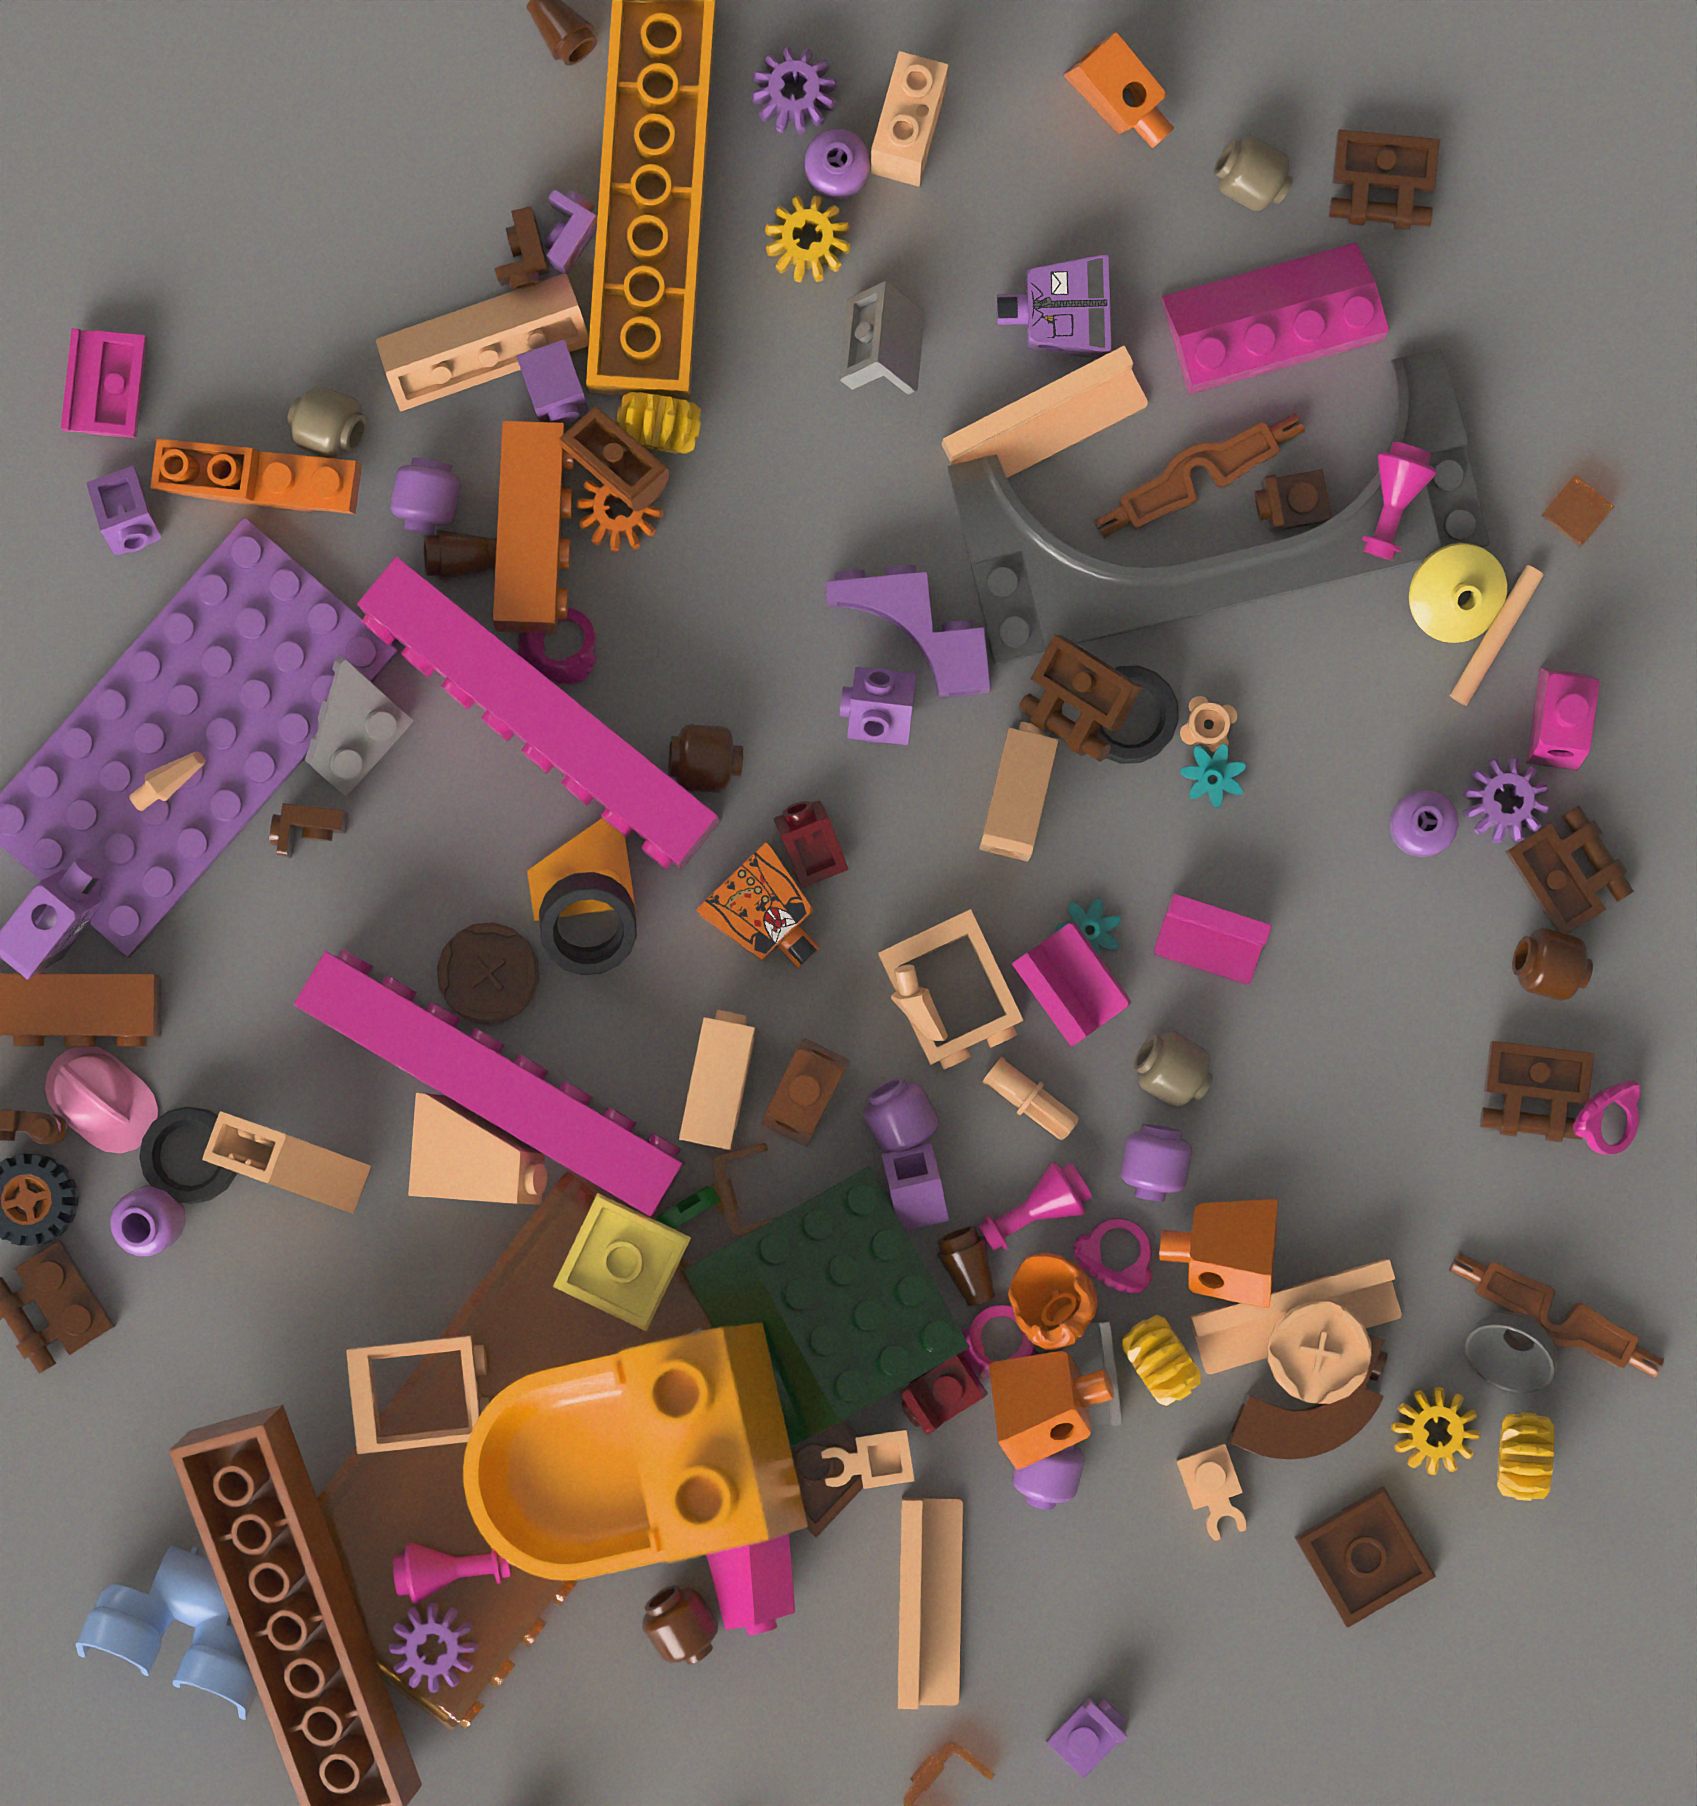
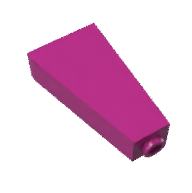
[706,1533,795,1635]

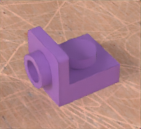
[545,189,597,275]
[86,465,161,556]
[1046,1696,1128,1779]

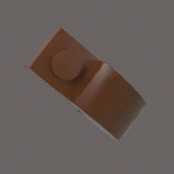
[1226,1333,1388,1460]

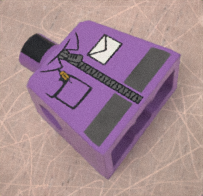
[996,255,1111,359]
[0,858,102,980]

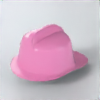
[45,1046,159,1154]

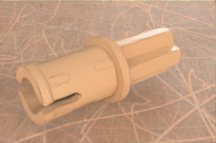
[982,1056,1079,1140]

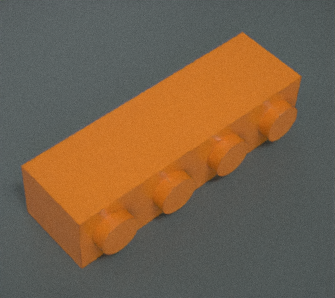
[493,421,575,634]

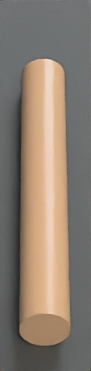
[1450,565,1544,706]

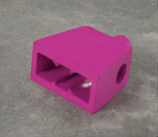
[1526,667,1599,771]

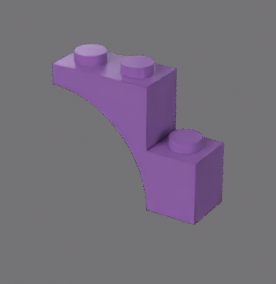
[825,565,990,698]

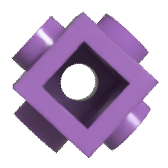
[839,667,916,745]

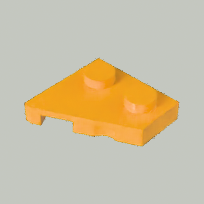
[527,818,636,922]

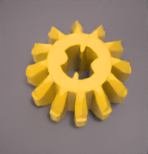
[765,196,850,283]
[615,392,702,454]
[1122,1315,1201,1406]
[1391,1387,1480,1475]
[1497,1412,1555,1501]

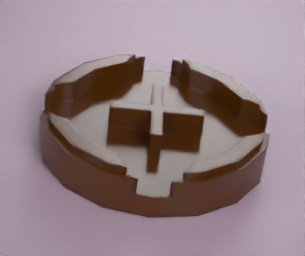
[437,922,539,1024]

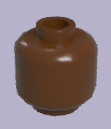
[668,724,743,793]
[1512,928,1593,1001]
[642,1585,718,1665]

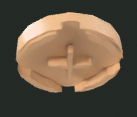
[1268,1301,1371,1404]

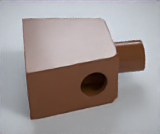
[761,1038,850,1147]

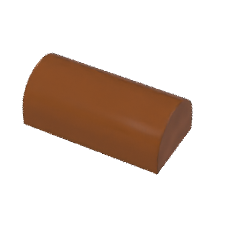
[559,406,669,511]

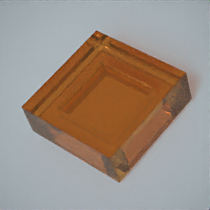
[1541,474,1615,547]

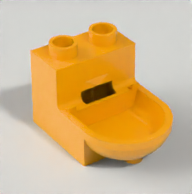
[463,1322,808,1580]

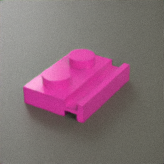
[61,328,148,439]

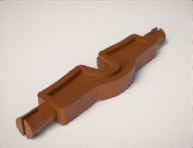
[1094,413,1305,539]
[1449,1252,1664,1378]

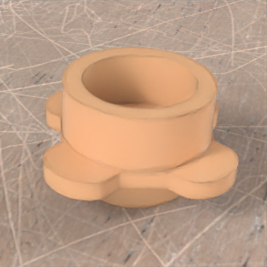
[1180,696,1237,753]

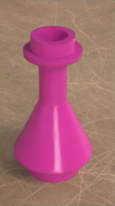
[1362,442,1437,561]
[978,1162,1092,1251]
[393,1542,511,1604]

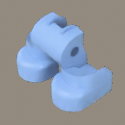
[76,1545,258,1720]

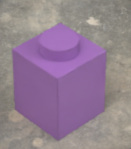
[516,339,589,426]
[881,1143,949,1231]

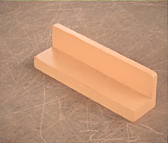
[376,274,589,412]
[941,346,1148,479]
[1189,1259,1402,1374]
[897,1497,963,1709]

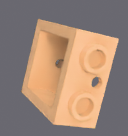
[871,51,949,187]
[878,909,1024,1070]
[679,1010,756,1150]
[346,1335,491,1454]

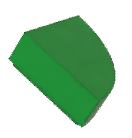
[655,1185,722,1229]

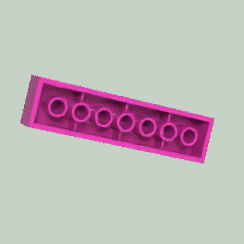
[357,556,720,870]
[293,949,685,1217]

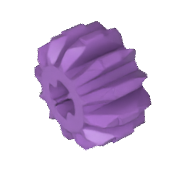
[751,47,837,135]
[1462,757,1550,844]
[389,1602,479,1692]

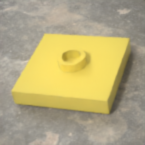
[553,1193,692,1331]

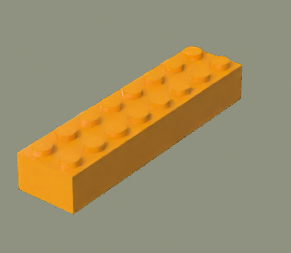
[586,0,717,400]

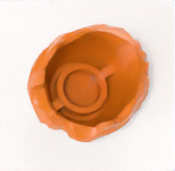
[1008,1252,1098,1351]

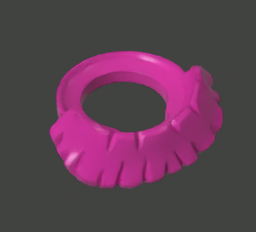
[517,608,596,684]
[1573,1080,1641,1155]
[1073,1218,1153,1293]
[961,1305,1039,1380]

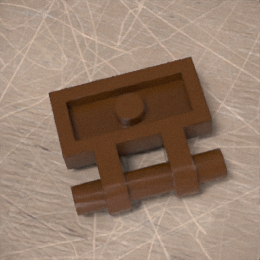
[1329,129,1440,230]
[1019,634,1143,762]
[1506,805,1634,934]
[1480,1041,1594,1142]
[0,1109,68,1144]
[0,1241,115,1374]

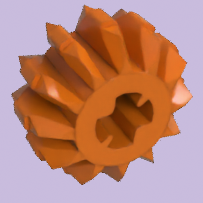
[576,480,663,553]

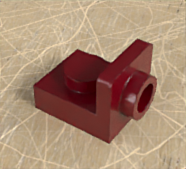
[773,801,849,889]
[900,1352,988,1435]

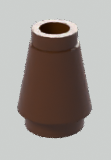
[526,0,597,66]
[424,530,497,581]
[937,1226,996,1306]

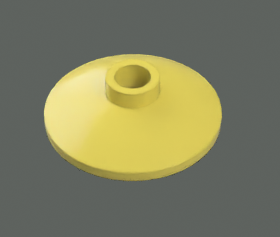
[1409,543,1507,643]

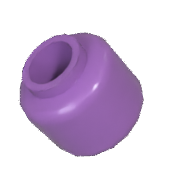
[805,129,870,200]
[390,458,461,535]
[1389,789,1459,858]
[863,1078,939,1153]
[1121,1124,1192,1202]
[110,1185,186,1256]
[1012,1444,1085,1510]

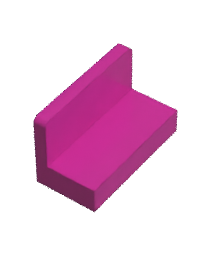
[1154,893,1272,984]
[1012,922,1131,1047]

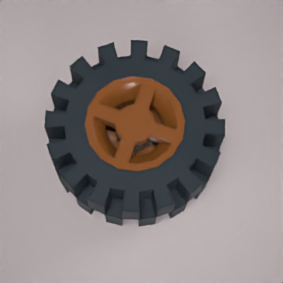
[0,1153,79,1246]

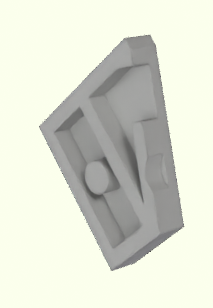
[305,655,414,797]

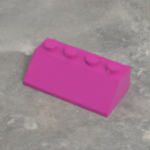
[1161,243,1389,395]

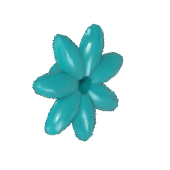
[1180,744,1246,808]
[1055,898,1121,955]

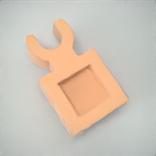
[821,1429,915,1489]
[1176,1443,1246,1541]

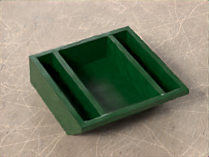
[681,1166,970,1448]

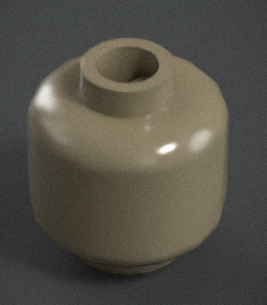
[1214,135,1293,212]
[288,386,367,459]
[1134,1031,1213,1107]

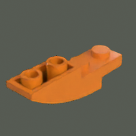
[150,439,362,514]

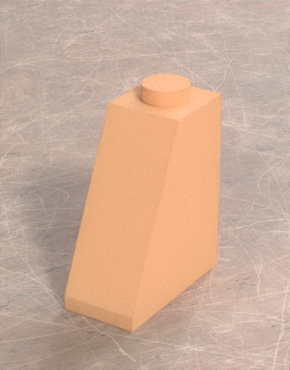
[979,722,1059,862]
[408,1093,548,1205]
[202,1111,371,1214]

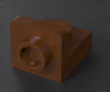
[494,206,550,290]
[1255,469,1332,532]
[269,803,348,858]

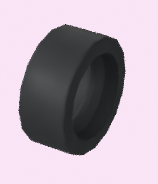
[1081,665,1179,764]
[539,872,637,975]
[139,1107,238,1204]

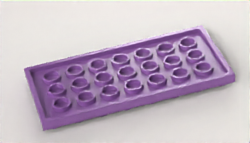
[0,517,399,958]

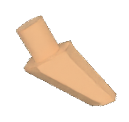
[129,751,206,811]
[891,965,948,1041]

